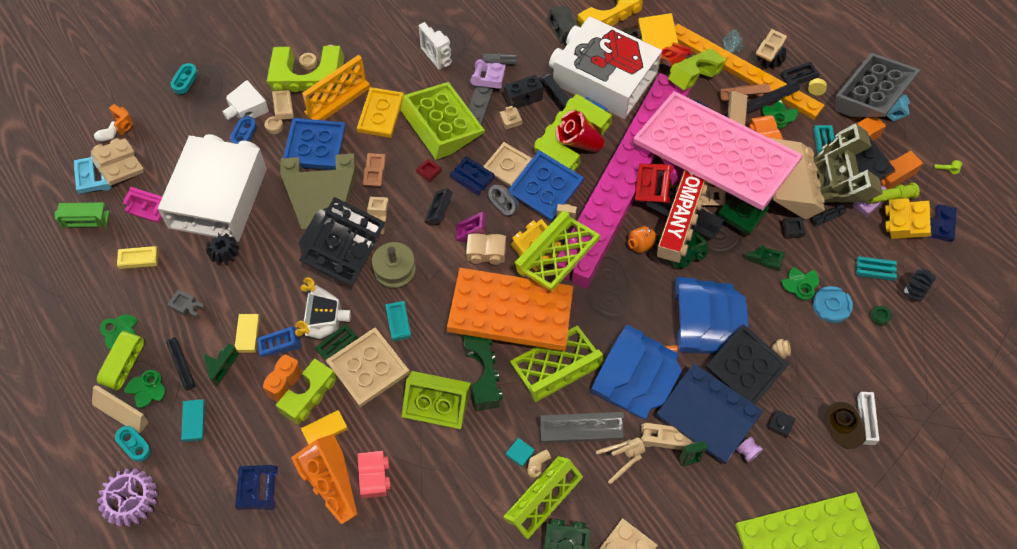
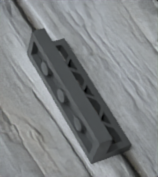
[540,412,624,444]

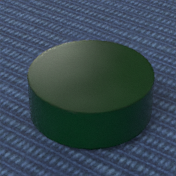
[870,306,892,326]

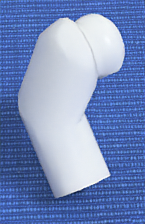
[94,122,117,142]

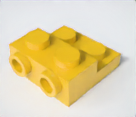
[885,198,931,239]
[510,219,563,272]

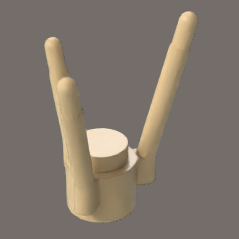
[596,437,645,484]

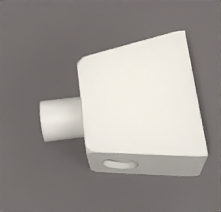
[222,80,269,120]

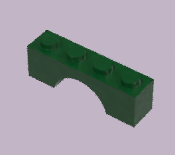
[463,335,503,411]

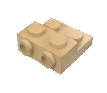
[91,138,143,186]

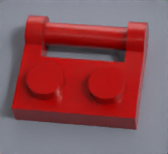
[635,163,673,204]

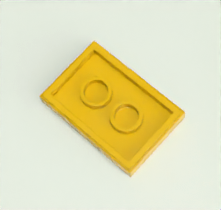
[638,13,678,64]
[357,87,404,138]

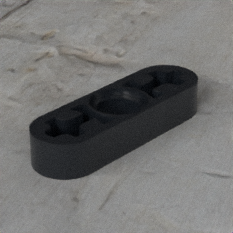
[539,73,569,111]

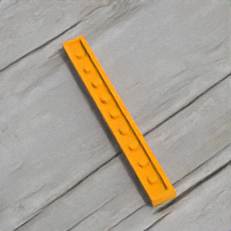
[675,24,824,120]

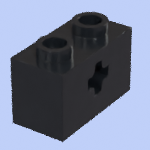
[504,74,543,109]

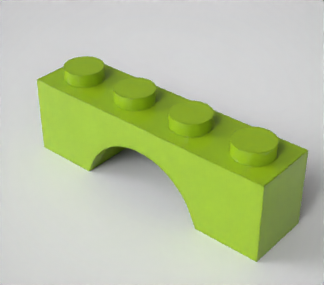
[668,48,727,91]

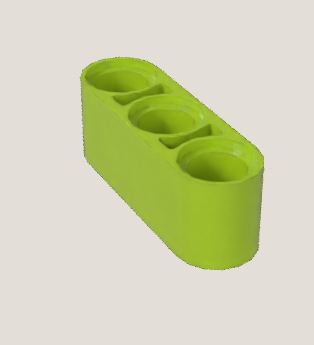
[97,331,144,391]

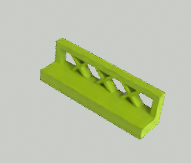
[503,456,583,539]

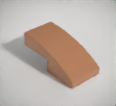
[363,153,386,187]

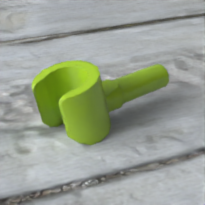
[934,160,962,175]

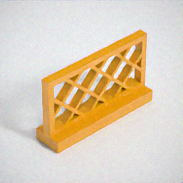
[302,55,370,120]

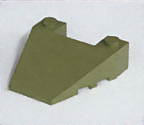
[813,124,883,202]
[280,153,357,231]

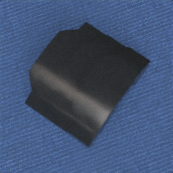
[299,197,385,289]

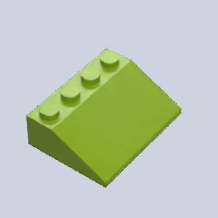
[401,82,485,159]

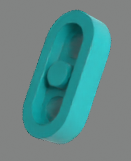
[171,63,198,94]
[115,426,151,462]

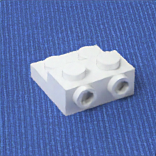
[419,22,452,70]

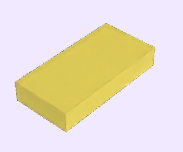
[117,246,158,269]
[235,314,260,353]

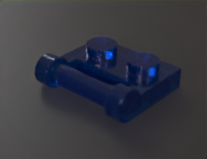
[235,465,278,510]

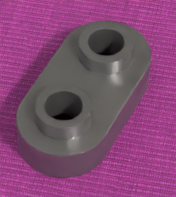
[488,185,519,215]

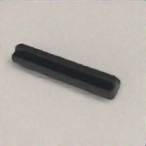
[166,337,195,391]

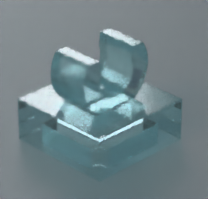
[723,29,744,53]

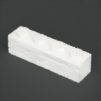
[857,392,879,445]

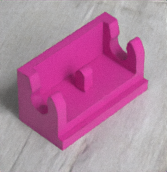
[123,187,162,223]

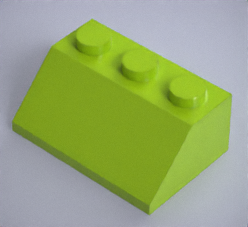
[401,371,471,429]

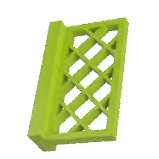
[515,210,601,291]
[510,325,603,402]

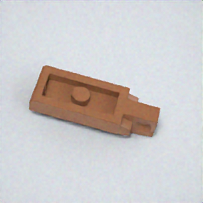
[720,84,771,100]

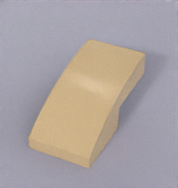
[756,29,787,62]
[367,197,389,234]

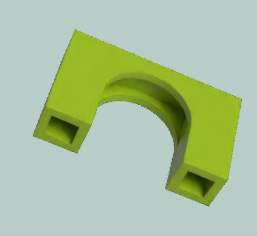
[267,46,345,92]
[534,94,612,171]

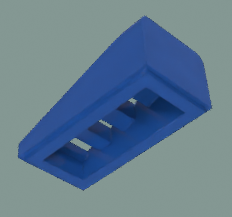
[257,326,302,357]

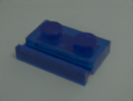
[450,156,495,196]

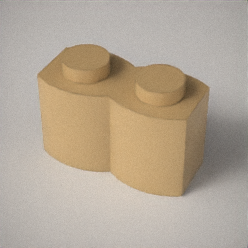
[466,233,506,265]

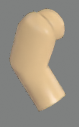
[527,449,551,477]

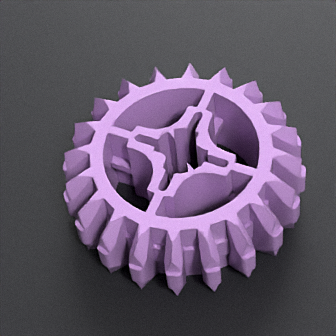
[97,468,158,527]

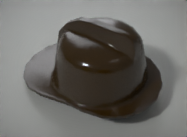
[825,402,866,449]

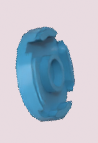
[813,286,853,323]

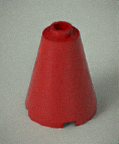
[556,110,604,152]

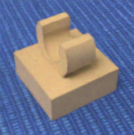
[499,106,522,129]

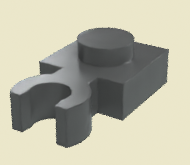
[167,289,205,319]

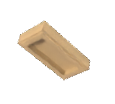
[272,90,293,120]

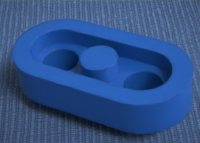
[230,116,257,144]

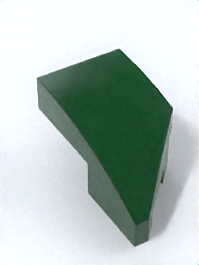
[745,245,785,271]

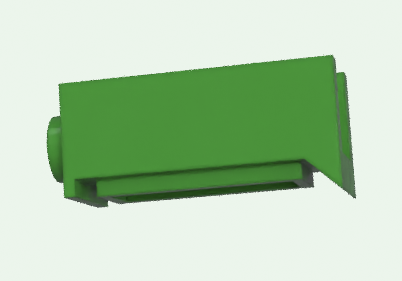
[55,203,110,230]

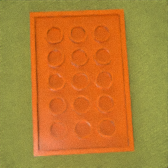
[446,268,573,351]

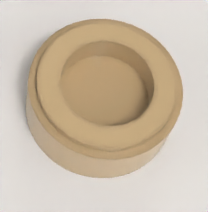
[299,53,317,70]
[265,116,283,134]

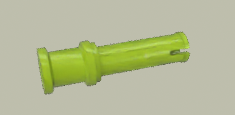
[866,182,920,204]

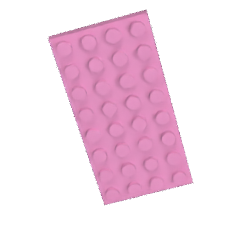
[633,91,803,210]

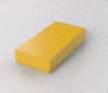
[301,410,348,444]

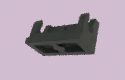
[547,6,579,44]

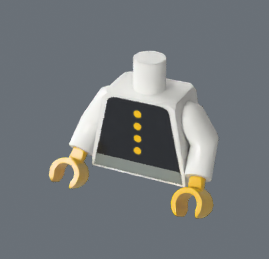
[295,277,351,339]

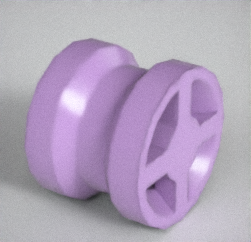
[736,436,763,463]

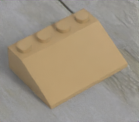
[770,138,825,220]

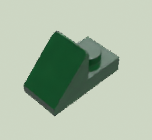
[204,343,239,387]

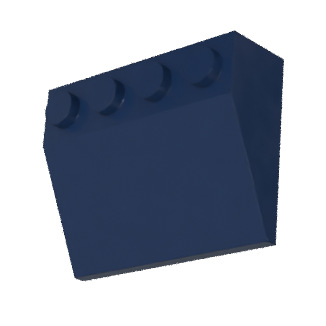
[656,364,763,464]

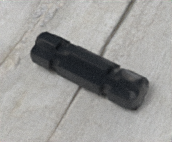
[811,204,846,226]

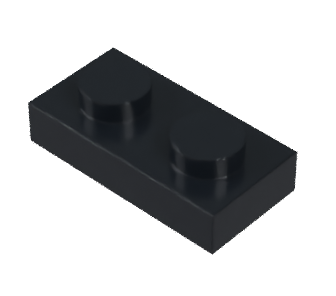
[424,188,453,226]

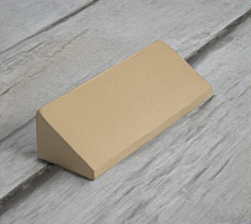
[728,91,747,126]
[92,385,149,433]

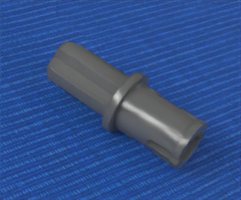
[483,52,517,65]

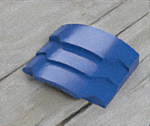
[675,277,748,354]
[591,325,682,420]

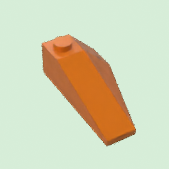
[291,434,358,524]

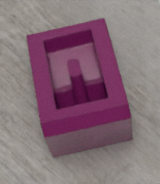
[456,211,486,242]

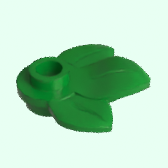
[762,100,798,129]
[782,267,819,300]
[100,315,138,350]
[124,370,165,408]

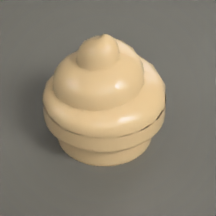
[771,339,791,359]

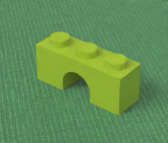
[276,359,336,425]

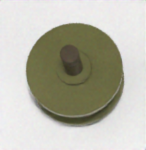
[372,242,416,288]

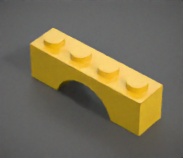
[577,0,643,28]

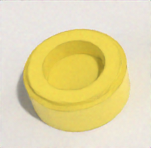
[808,78,827,96]

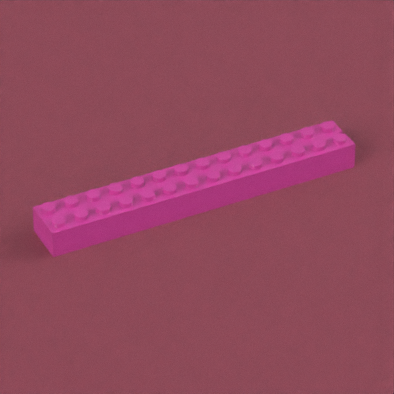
[553,73,691,289]

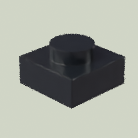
[782,217,806,238]
[768,410,796,438]

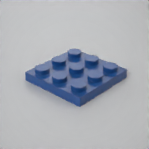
[283,118,346,170]
[508,150,584,222]

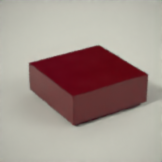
[416,159,442,183]

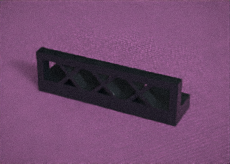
[646,190,725,239]

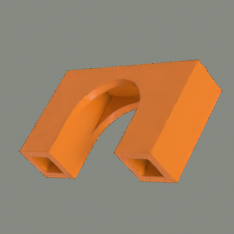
[857,117,923,189]

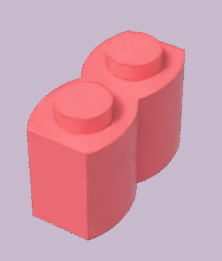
[358,451,391,499]

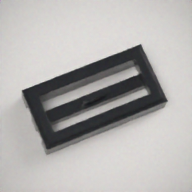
[780,62,820,84]

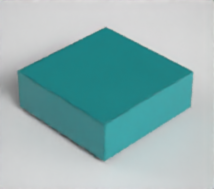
[506,438,535,468]

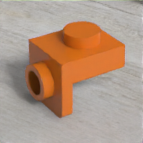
[109,104,134,135]

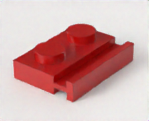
[660,42,692,67]

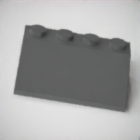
[835,53,920,117]

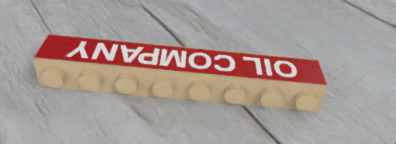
[657,170,708,263]

